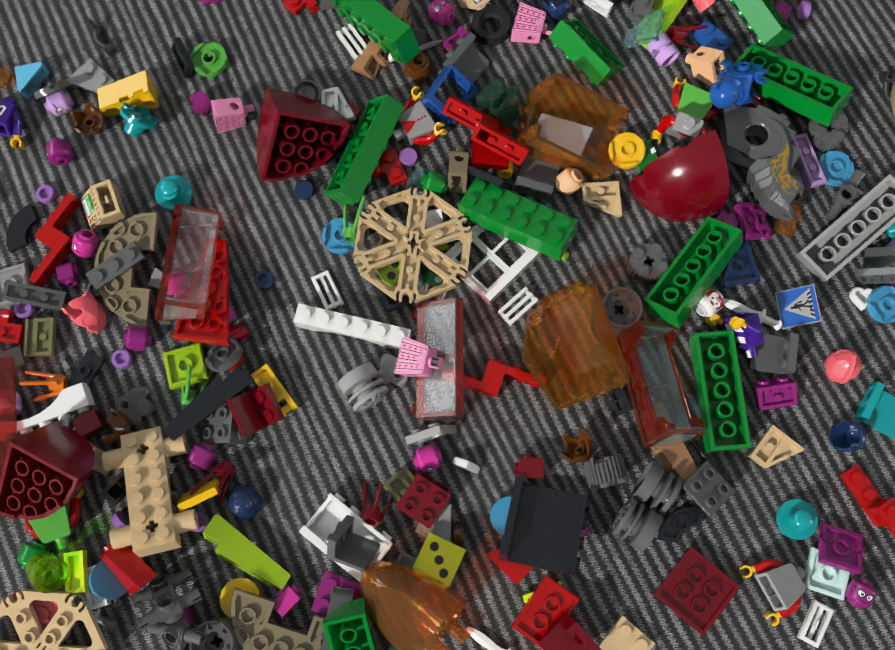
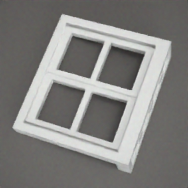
[445,225,542,305]

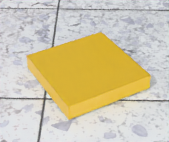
[177,478,220,512]

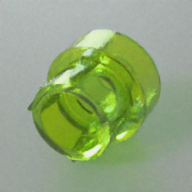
[26,552,69,593]

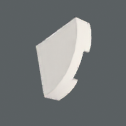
[452,457,480,474]

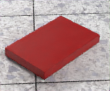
[471,125,510,169]
[511,574,580,650]

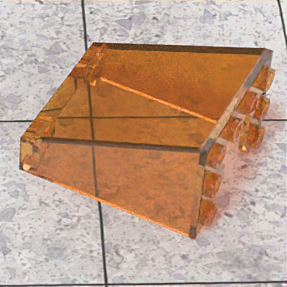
[514,71,630,181]

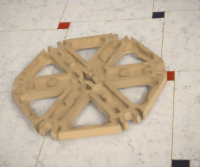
[353,188,472,303]
[0,589,109,650]

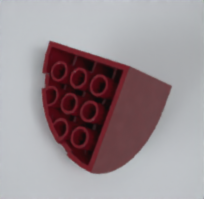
[257,88,351,181]
[628,130,729,222]
[0,421,95,520]

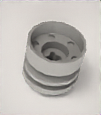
[337,362,390,413]

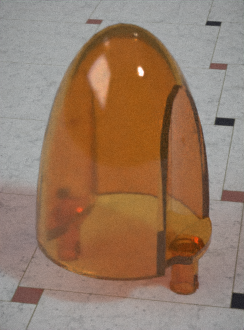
[360,561,471,650]

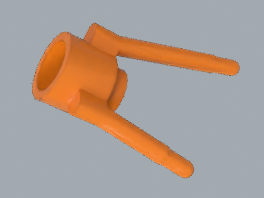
[19,370,69,402]

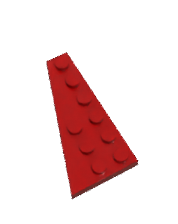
[172,239,230,346]

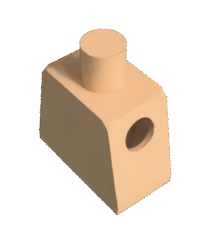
[685,46,725,87]

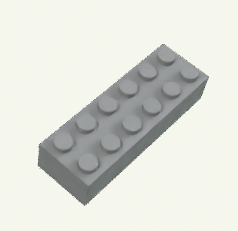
[795,174,895,283]

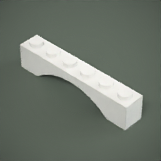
[293,303,412,351]
[0,383,95,442]

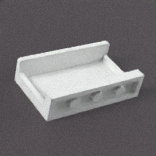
[299,493,394,584]

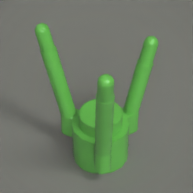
[342,195,366,243]
[180,365,213,406]

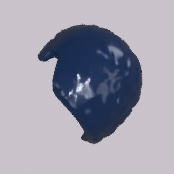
[541,0,572,19]
[828,420,866,452]
[228,485,263,519]

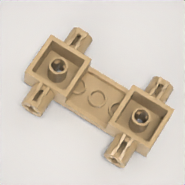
[102,426,199,558]

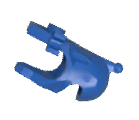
[709,60,768,109]

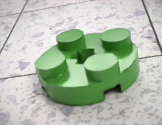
[191,42,229,79]

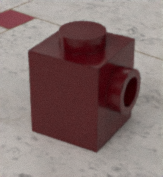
[72,409,108,440]
[514,454,544,479]

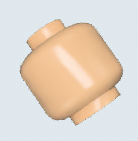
[555,167,583,195]

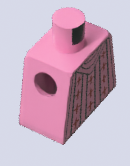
[511,2,554,43]
[211,97,255,133]
[394,337,443,377]

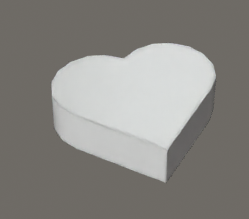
[849,287,873,311]

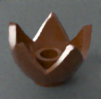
[404,52,435,85]
[70,102,104,135]
[101,407,132,443]
[559,427,594,463]

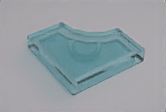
[623,9,665,48]

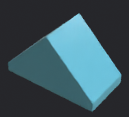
[14,62,50,100]

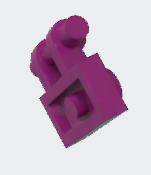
[733,203,772,240]

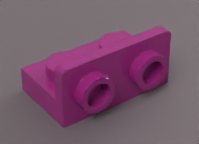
[751,376,798,411]

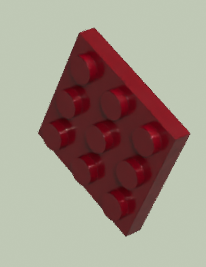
[653,546,741,636]

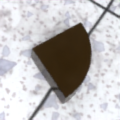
[453,521,463,547]

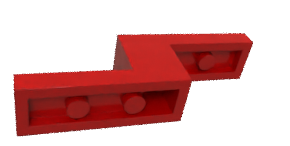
[441,95,530,166]
[29,192,82,288]
[442,359,545,398]
[839,464,895,538]

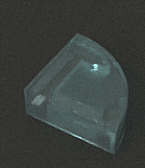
[407,167,424,188]

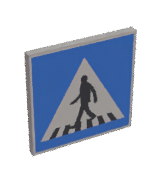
[775,284,822,330]

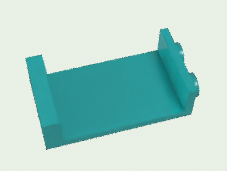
[854,382,895,440]

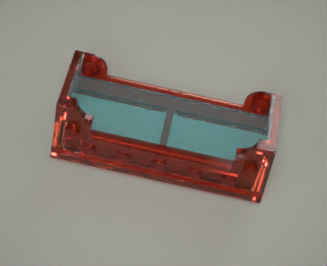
[614,321,706,447]

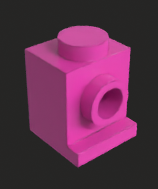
[272,583,303,617]

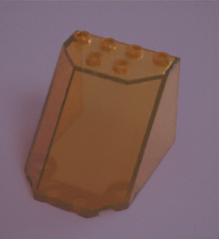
[522,282,630,411]

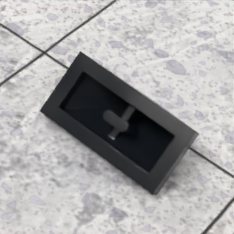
[100,469,127,507]

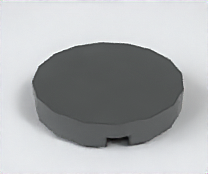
[33,79,70,100]
[205,339,243,372]

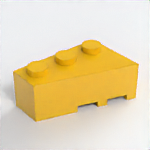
[97,70,159,117]

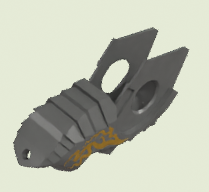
[719,105,805,221]

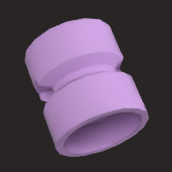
[646,33,680,68]

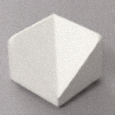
[425,209,444,229]

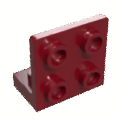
[227,383,285,437]
[396,469,452,528]
[538,612,601,650]

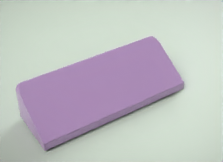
[791,133,827,191]

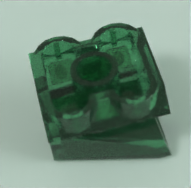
[475,77,519,128]

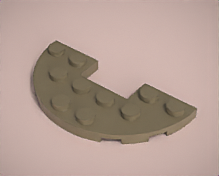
[94,213,159,327]
[231,588,326,650]

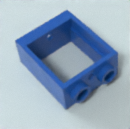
[420,64,478,125]

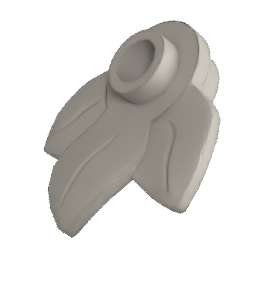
[376,354,409,386]

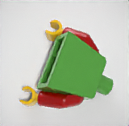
[672,77,720,122]
[24,488,84,550]

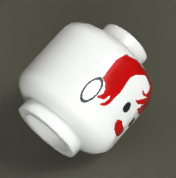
[695,289,724,317]

